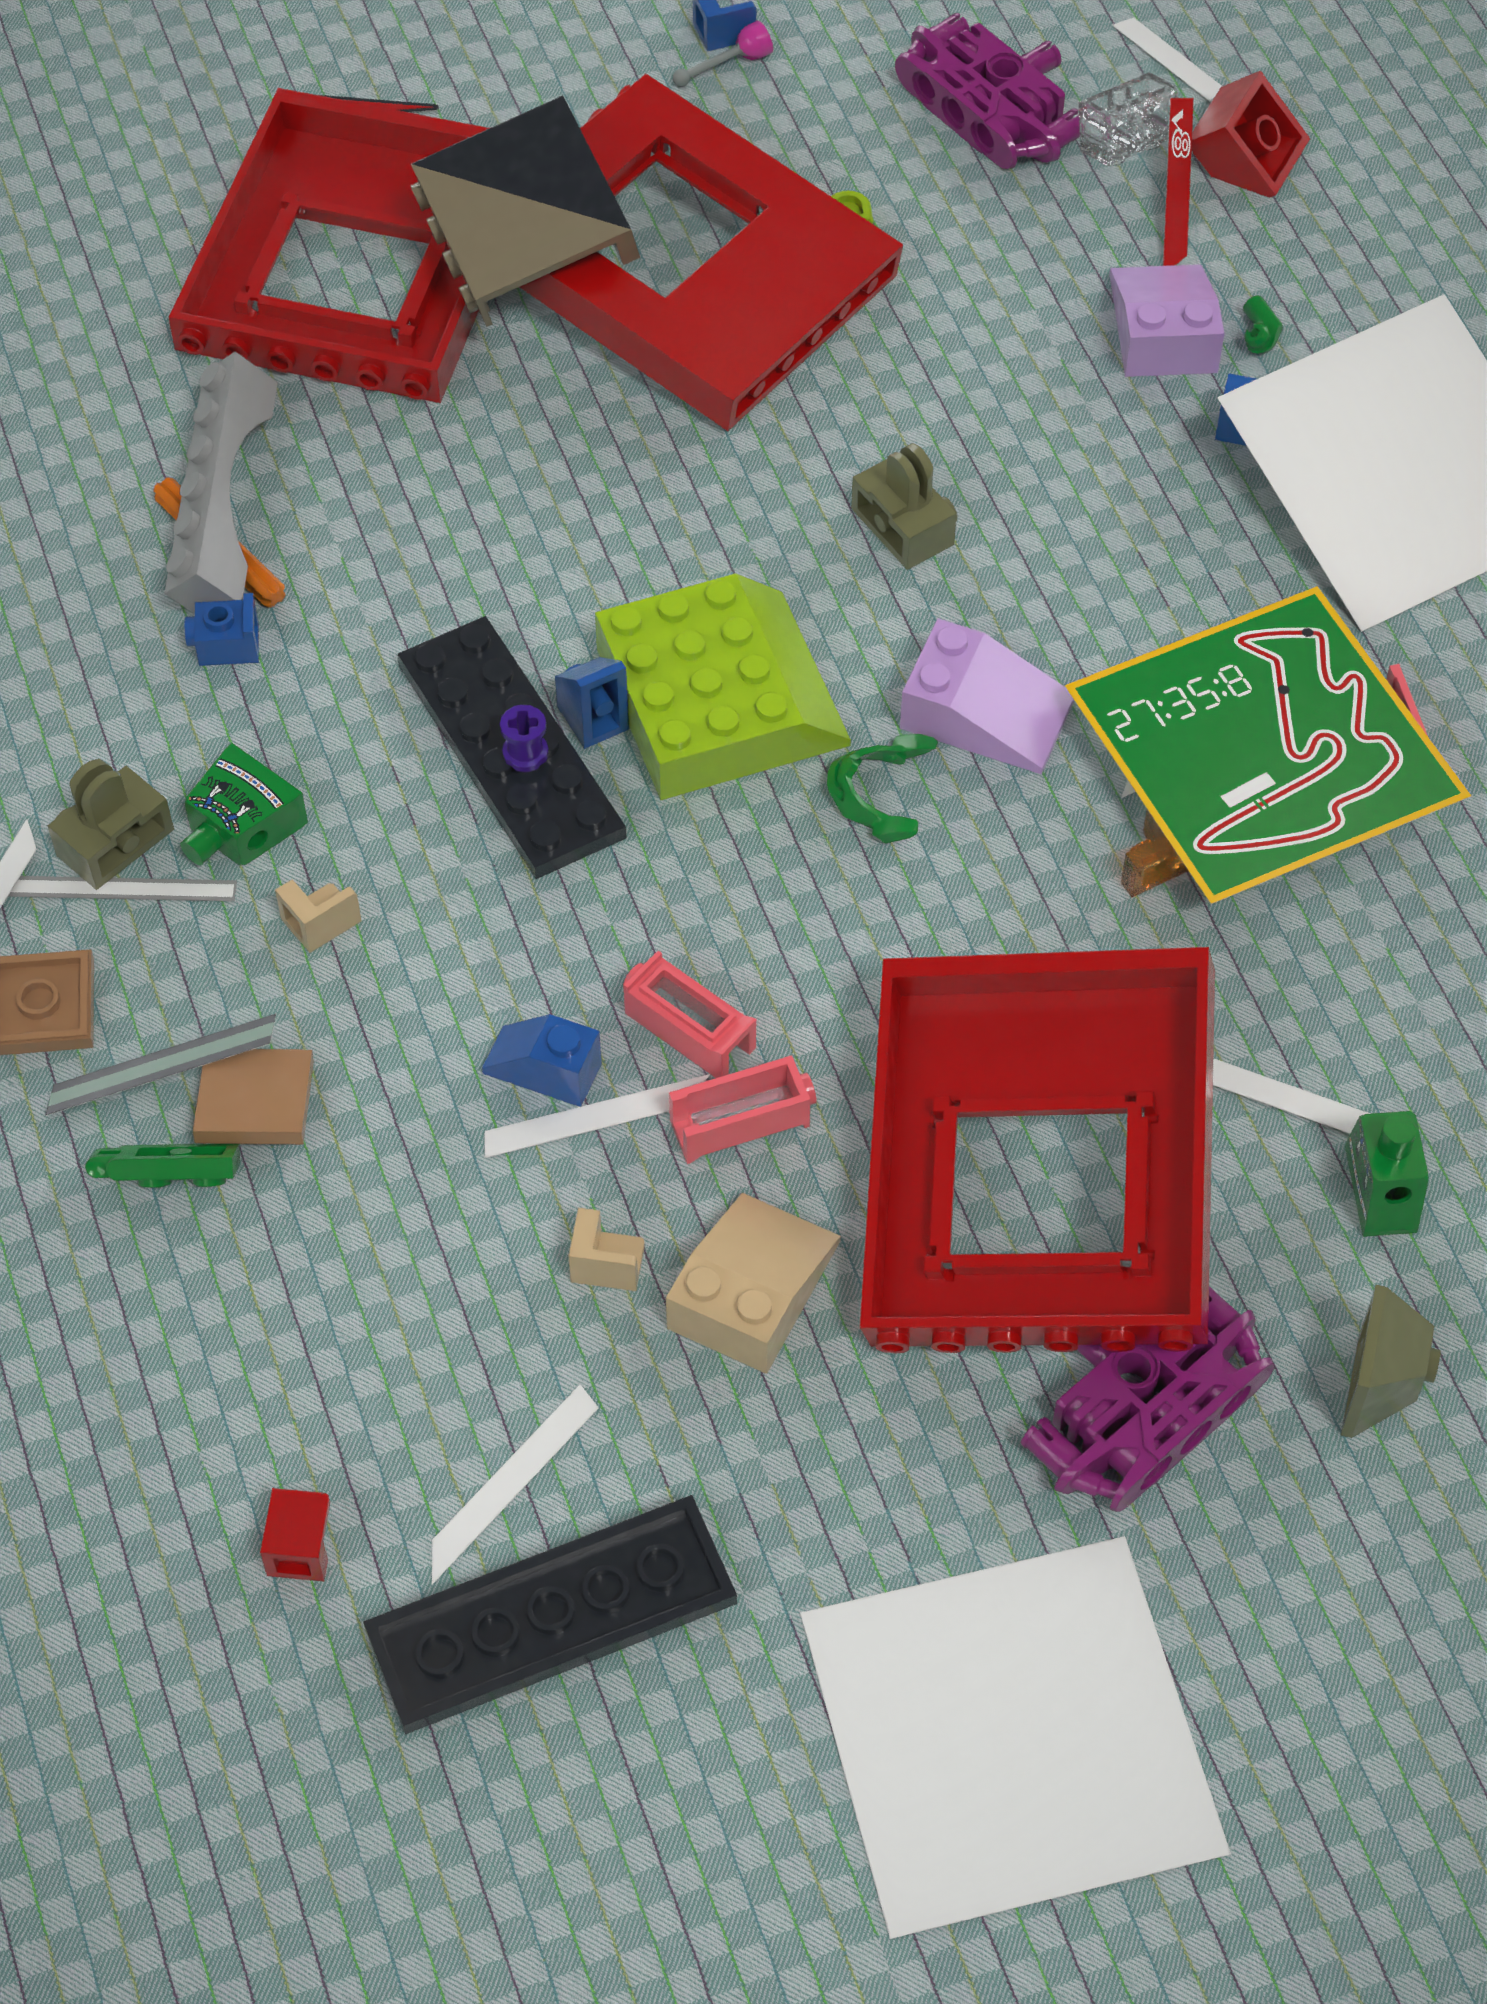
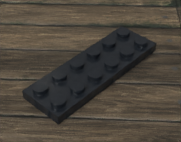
[397,616,627,879]
[363,1495,737,1735]

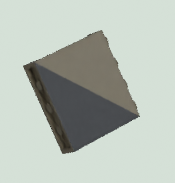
[410,95,640,327]

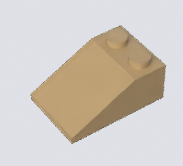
[666,1193,841,1374]

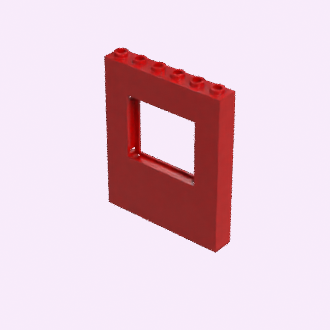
[520,73,904,431]
[168,88,489,403]
[860,947,1215,1354]

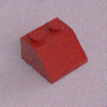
[1192,70,1310,198]

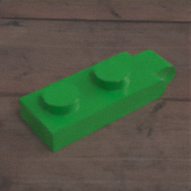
[85,1144,240,1188]

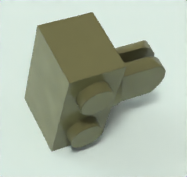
[851,443,958,570]
[47,759,174,890]

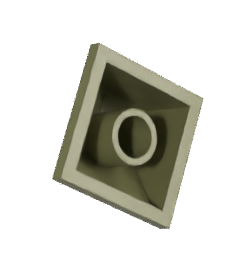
[1341,1285,1441,1438]

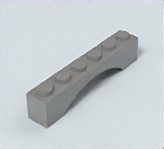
[164,352,278,614]

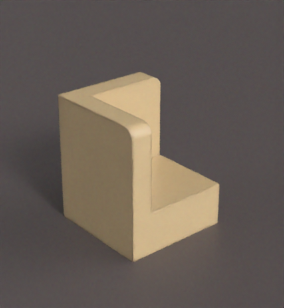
[275,879,362,953]
[569,1208,645,1291]

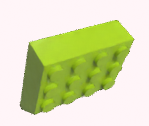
[595,573,851,800]

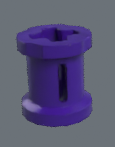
[500,705,549,772]

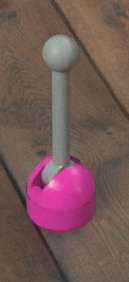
[673,20,773,87]

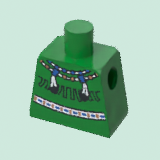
[180,743,308,866]
[1345,1111,1429,1237]

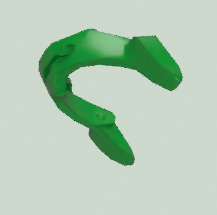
[827,734,938,844]

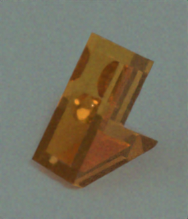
[1121,809,1188,898]

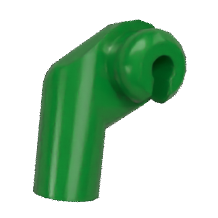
[1243,295,1283,355]

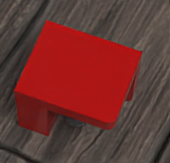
[260,1488,330,1582]

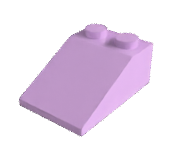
[1109,264,1224,377]
[900,618,1074,775]

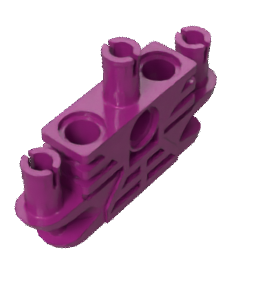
[895,13,1089,169]
[1020,1286,1274,1512]

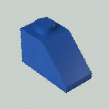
[555,657,629,749]
[482,1014,602,1107]

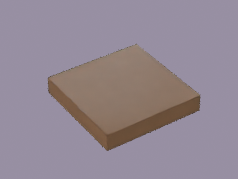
[0,949,94,1055]
[193,1049,314,1145]

